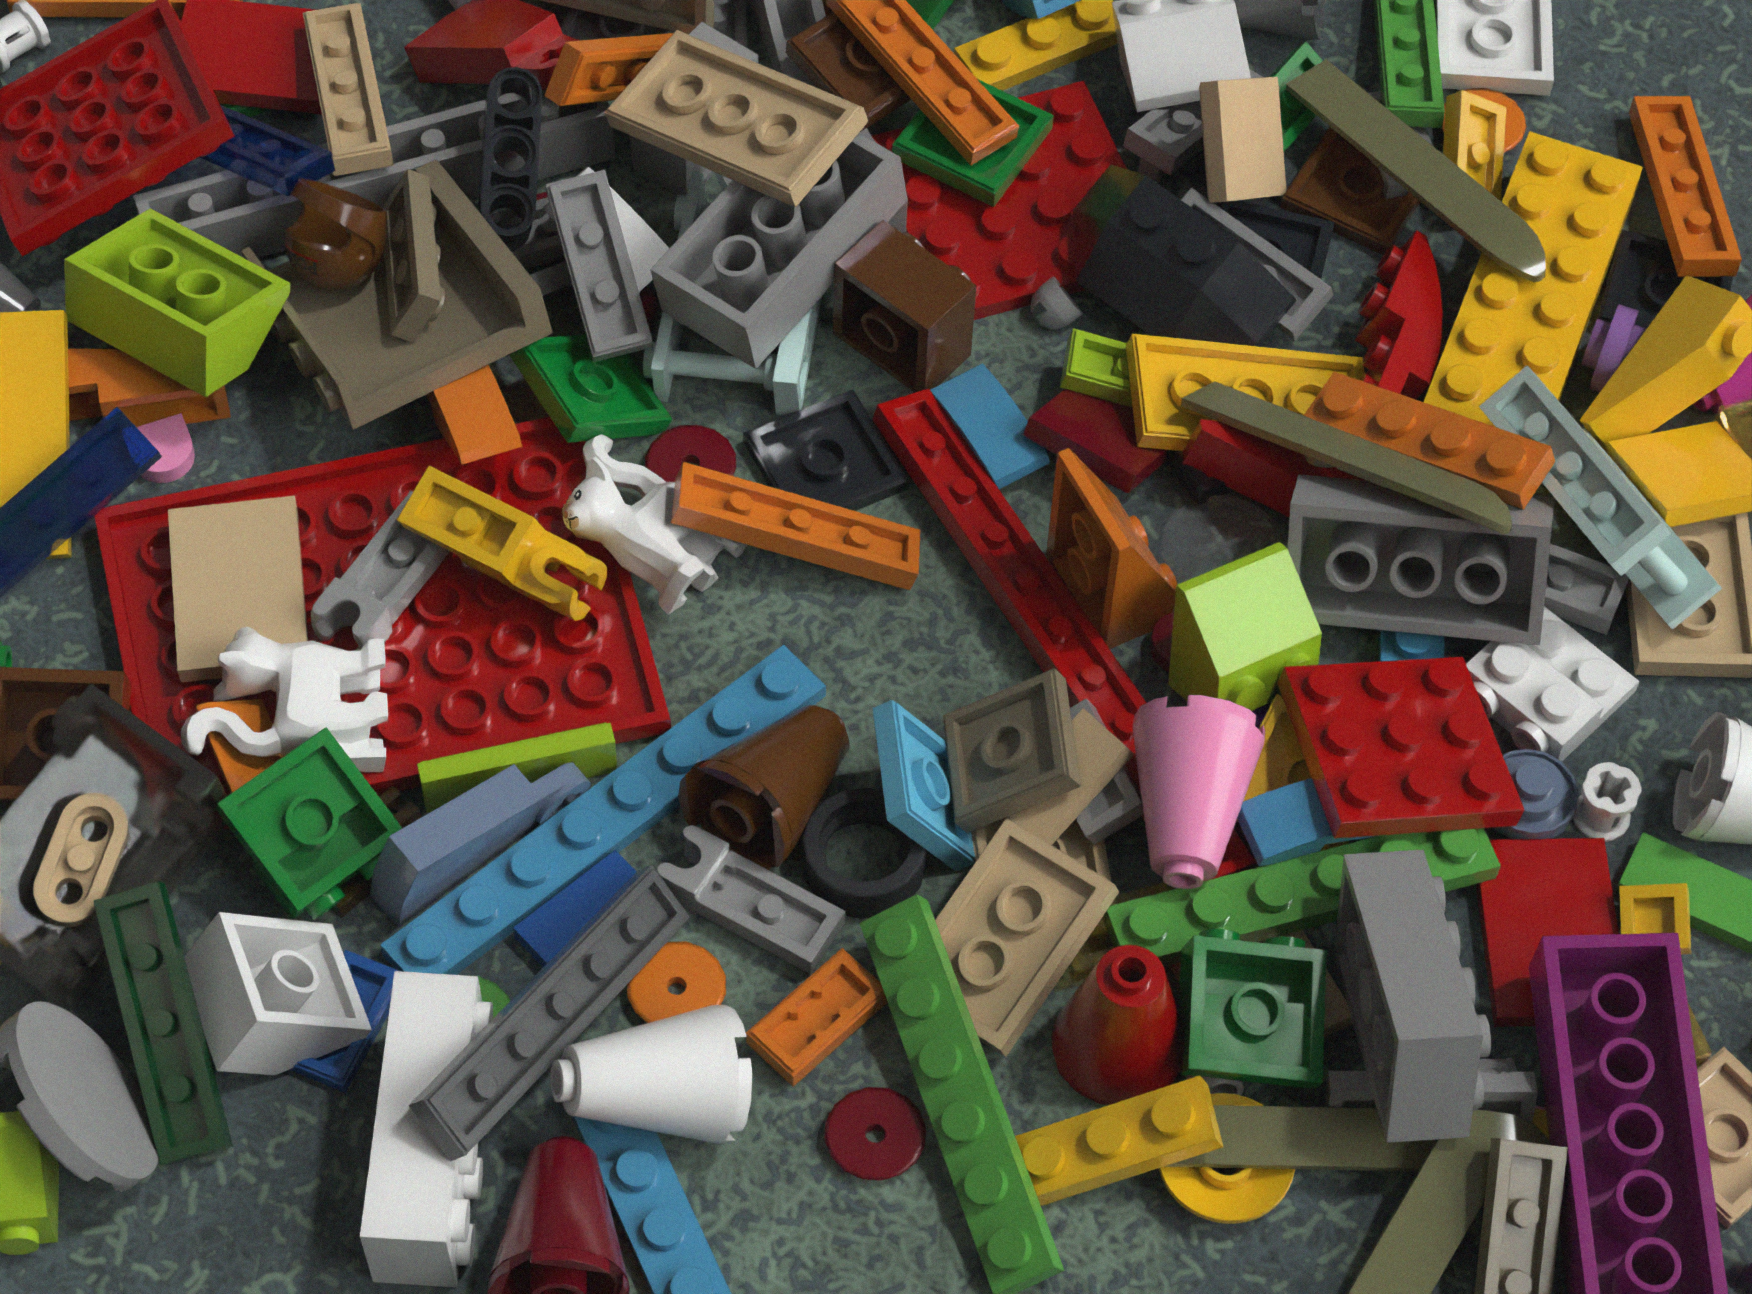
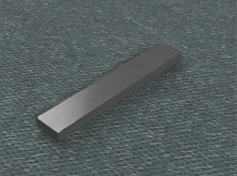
[408,865,690,1162]

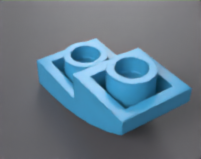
[931,363,1050,489]
[1237,778,1380,866]

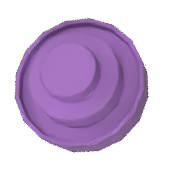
[1581,304,1646,393]

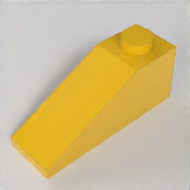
[1580,275,1752,451]

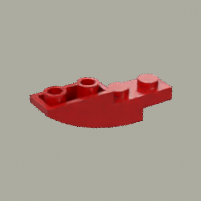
[1355,230,1443,400]

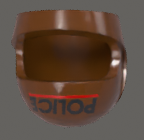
[284,179,387,290]

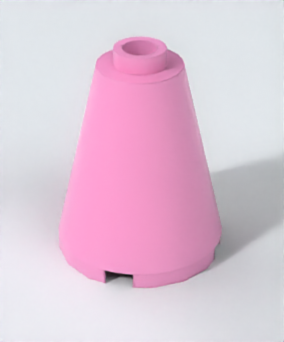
[1133,695,1265,889]

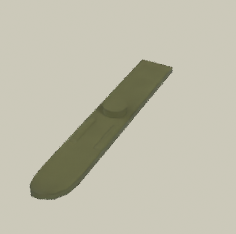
[1286,59,1546,283]
[1181,381,1512,535]
[1164,1105,1550,1172]

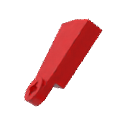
[404,0,581,90]

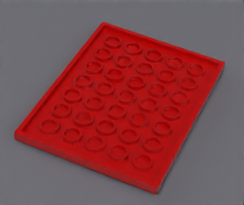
[93,417,671,844]

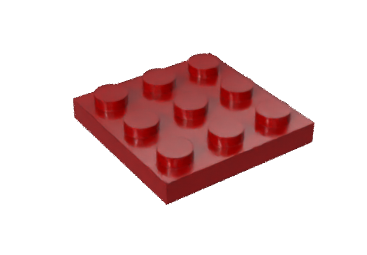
[1277,657,1525,839]

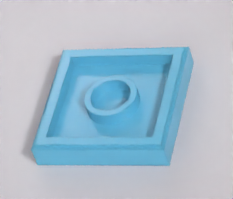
[872,700,975,871]

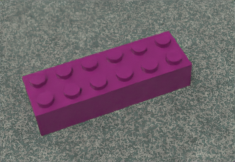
[1529,933,1728,1294]

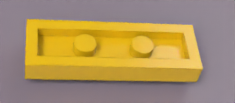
[954,0,1117,91]
[1015,1075,1223,1206]

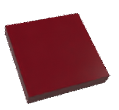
[1023,389,1169,493]

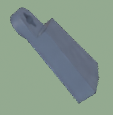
[370,762,591,927]

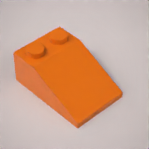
[1046,448,1178,649]

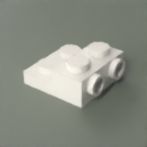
[1466,606,1639,762]

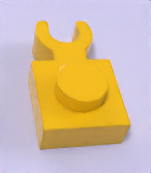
[1619,883,1691,955]

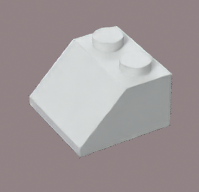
[1112,0,1251,112]
[185,912,372,1075]

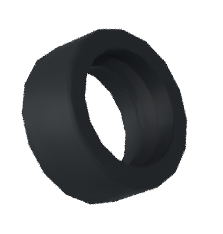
[802,787,927,919]

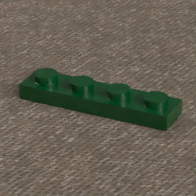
[93,881,233,1166]

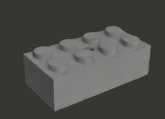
[650,133,908,369]
[1288,474,1555,645]
[1334,850,1491,1143]

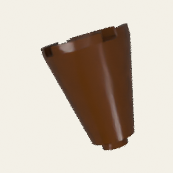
[678,705,850,870]

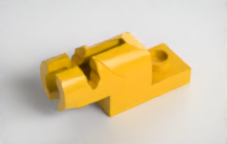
[397,466,607,621]

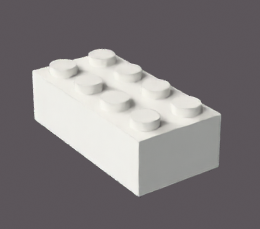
[360,971,493,1287]

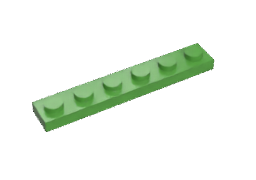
[1103,828,1501,967]
[859,894,1065,1294]

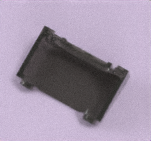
[0,684,227,1012]

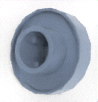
[1493,749,1579,839]

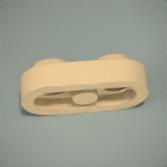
[33,793,129,927]

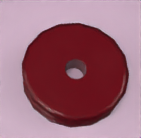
[645,425,737,482]
[824,1087,926,1181]

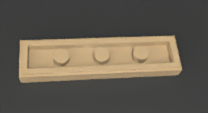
[303,3,394,176]

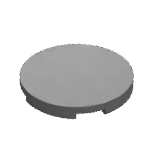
[0,1001,159,1192]

